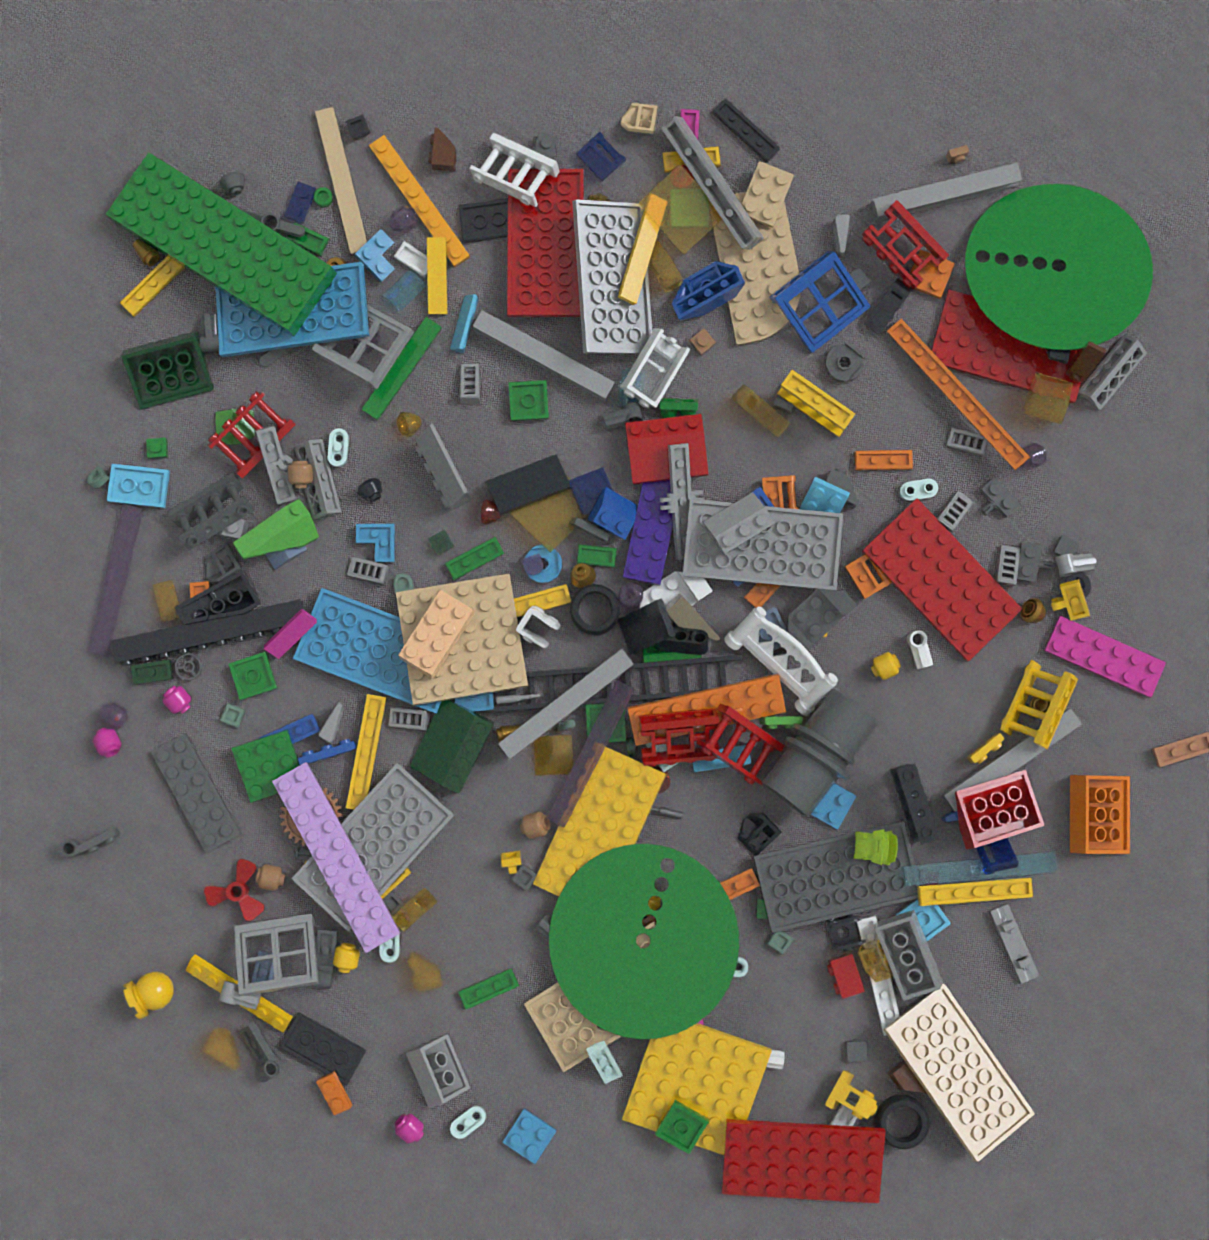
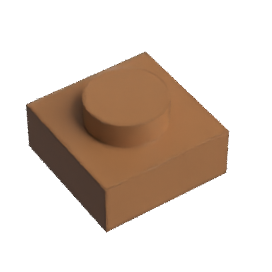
[946,145,969,163]
[689,328,716,356]

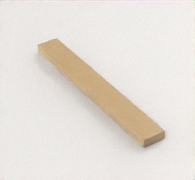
[315,107,367,255]

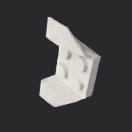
[640,571,712,608]

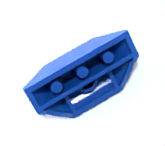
[672,261,745,320]

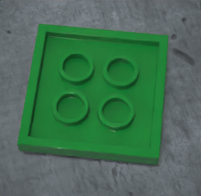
[231,729,300,802]

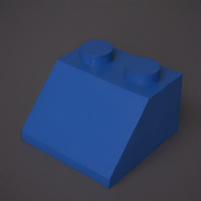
[587,487,637,540]

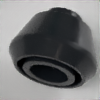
[357,478,382,502]

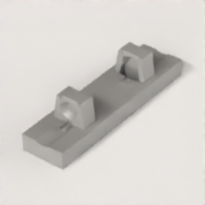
[989,903,1039,984]

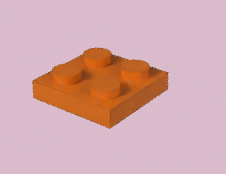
[910,249,955,299]

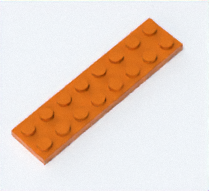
[627,674,786,746]

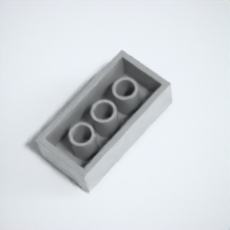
[875,910,943,1001]

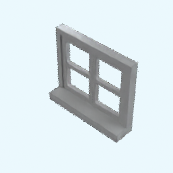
[311,305,414,389]
[234,914,319,996]

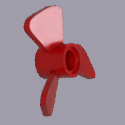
[204,859,265,921]

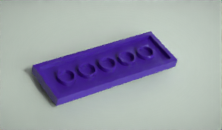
[623,480,673,586]

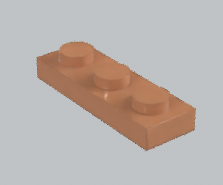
[1152,732,1209,767]

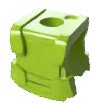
[854,829,898,865]

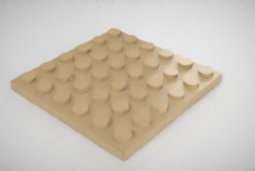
[396,573,528,706]

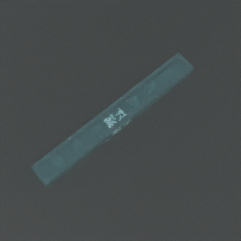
[902,852,1057,886]

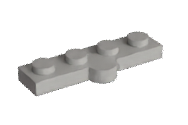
[255,425,296,505]

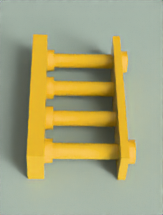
[777,370,855,437]
[1000,660,1078,750]

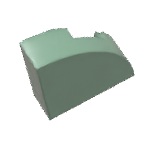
[556,719,576,732]

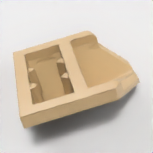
[620,103,658,134]

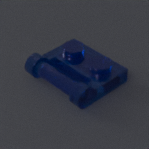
[576,132,627,182]
[974,838,1019,875]

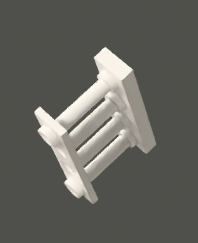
[470,133,560,207]

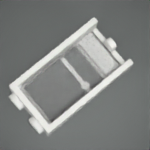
[619,329,690,409]

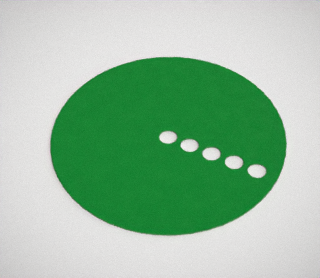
[965,184,1153,350]
[549,844,739,1039]

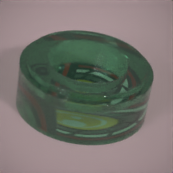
[626,737,638,757]

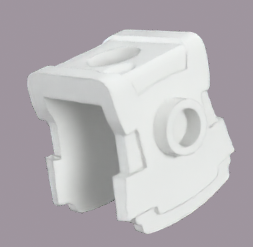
[516,605,561,648]

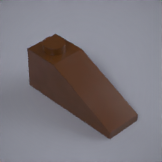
[1065,341,1107,383]

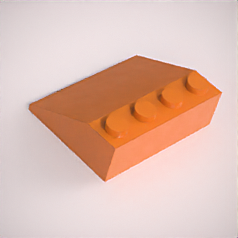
[1070,775,1130,854]

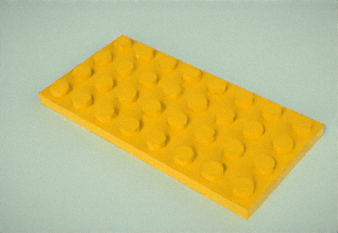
[533,743,666,896]

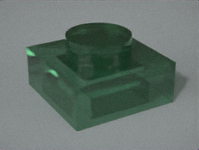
[428,529,454,556]

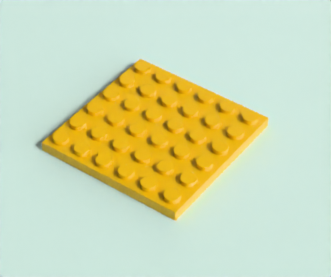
[622,1023,772,1155]

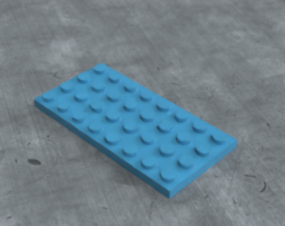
[215,262,369,357]
[293,588,441,714]

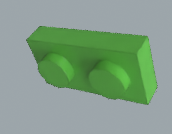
[760,716,802,729]

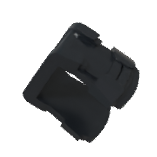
[827,914,866,951]

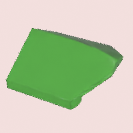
[216,409,255,445]

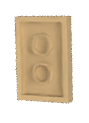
[741,161,794,228]

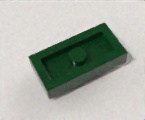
[131,660,173,685]

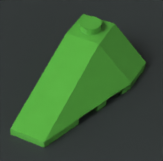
[233,499,319,559]

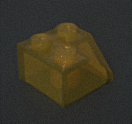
[1023,372,1073,424]

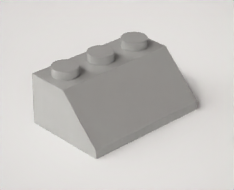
[703,492,775,555]
[406,1034,470,1108]

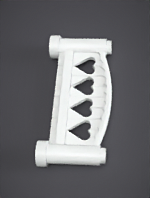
[724,607,838,716]

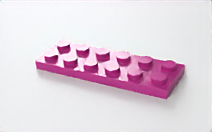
[1044,616,1166,698]

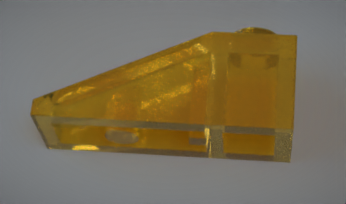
[649,238,683,293]
[731,384,790,438]

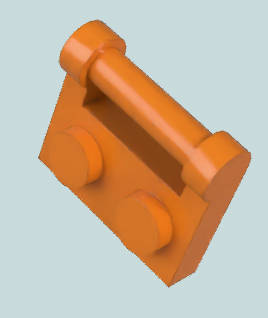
[761,475,799,509]
[845,555,892,599]

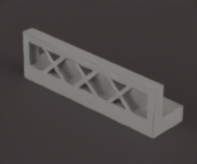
[1078,335,1147,411]
[294,439,341,520]

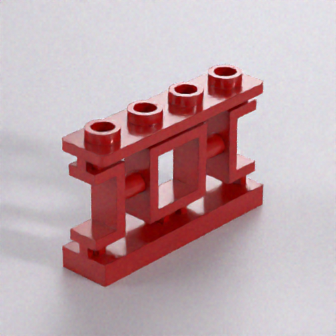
[861,200,949,289]
[639,708,720,767]

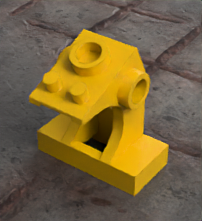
[825,1070,878,1120]

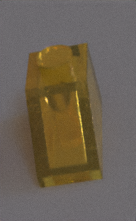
[202,1027,241,1071]

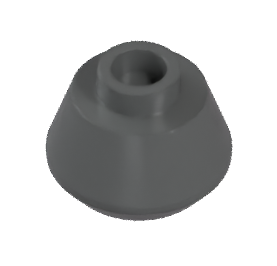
[219,171,244,196]

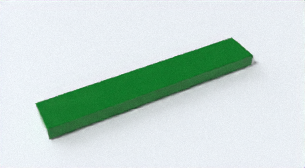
[362,317,442,421]

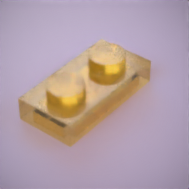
[153,580,180,622]

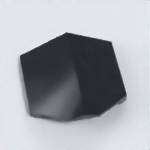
[738,813,782,856]

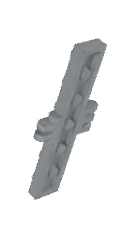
[660,443,704,560]

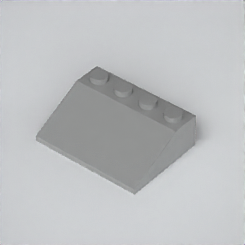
[415,423,472,511]

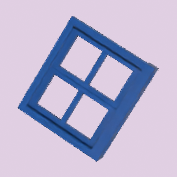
[769,251,871,353]

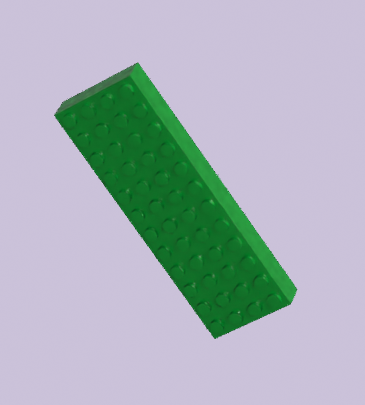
[106,152,337,336]

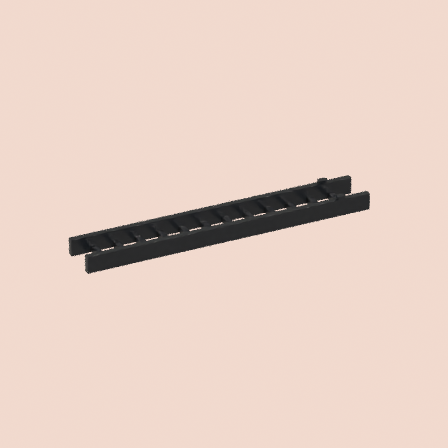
[495,655,742,712]

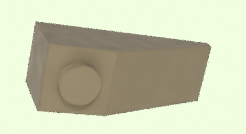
[665,594,720,641]

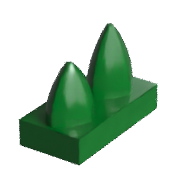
[660,398,698,418]

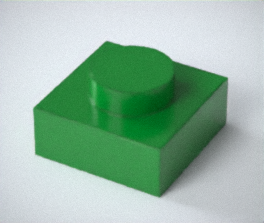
[146,438,168,459]

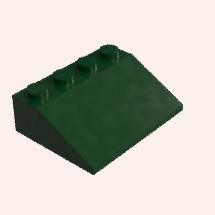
[121,331,214,409]
[410,700,495,794]

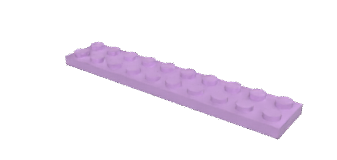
[272,762,401,953]

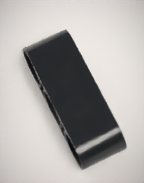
[653,627,709,655]

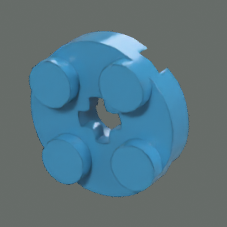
[524,545,562,583]

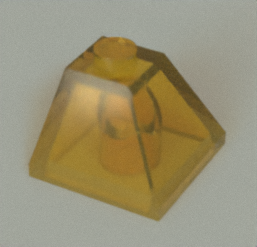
[534,735,574,776]

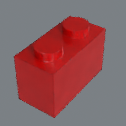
[826,952,865,999]

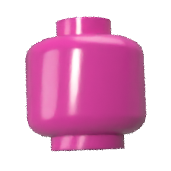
[162,685,192,714]
[92,728,122,758]
[394,1113,424,1144]

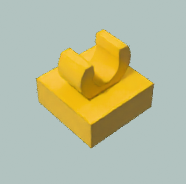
[501,851,521,874]

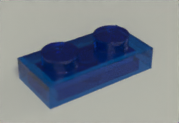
[284,181,316,224]

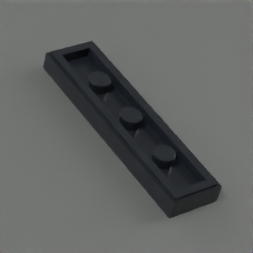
[712,98,780,163]

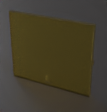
[638,165,722,255]
[509,475,596,553]

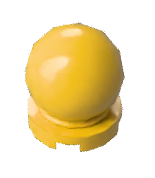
[123,971,174,1020]

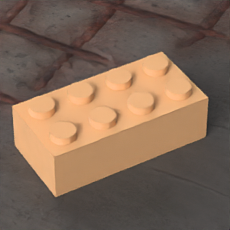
[399,590,475,679]

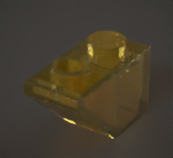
[392,888,438,932]
[858,940,894,982]
[408,951,443,992]

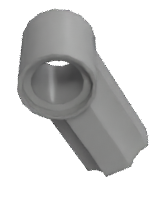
[1056,554,1096,577]
[218,981,261,1009]

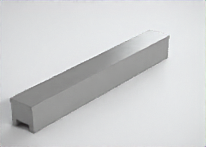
[661,116,764,250]
[870,162,1022,222]
[472,310,615,402]
[498,649,633,759]
[942,708,1082,812]

